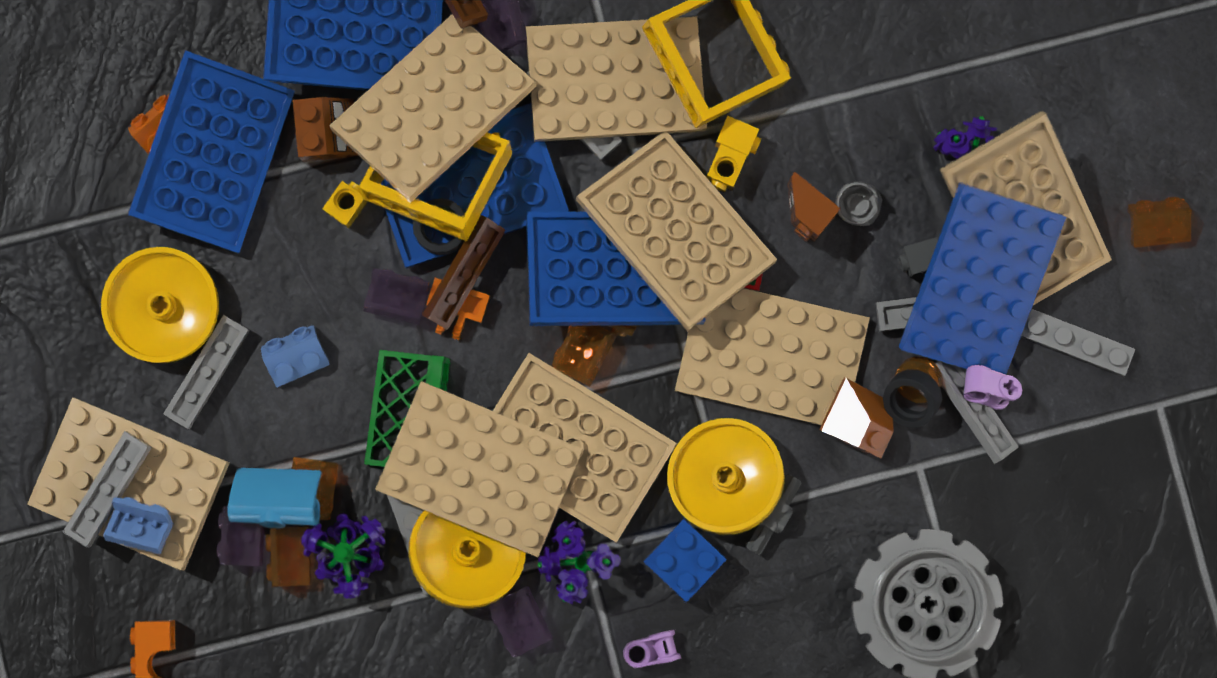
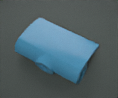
[228,468,322,529]

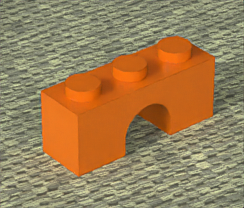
[130,620,175,678]

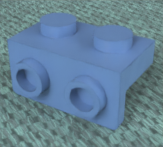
[261,325,330,388]
[103,497,173,555]

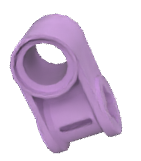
[964,365,1022,410]
[623,630,681,668]

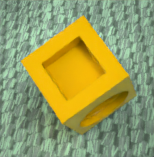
[715,116,761,159]
[707,144,747,192]
[322,181,368,228]

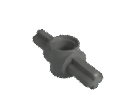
[746,474,802,555]

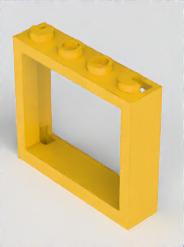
[642,0,791,128]
[359,132,513,241]

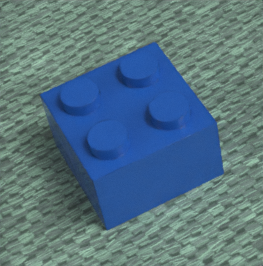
[644,519,727,602]

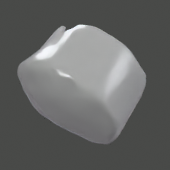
[836,181,882,226]

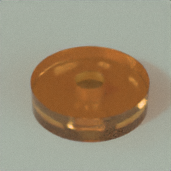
[895,356,943,403]

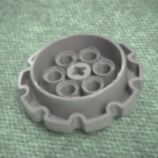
[852,529,1003,678]

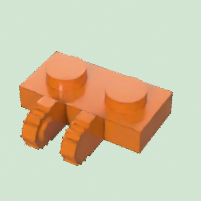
[426,278,490,340]

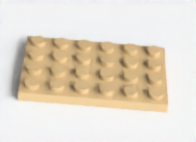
[329,14,536,203]
[525,17,707,142]
[940,111,1112,305]
[576,132,777,331]
[675,288,870,425]
[493,353,677,543]
[375,381,583,557]
[27,397,230,571]

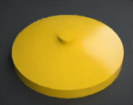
[101,247,219,363]
[667,418,785,535]
[408,510,526,609]

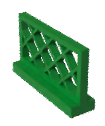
[364,350,451,467]

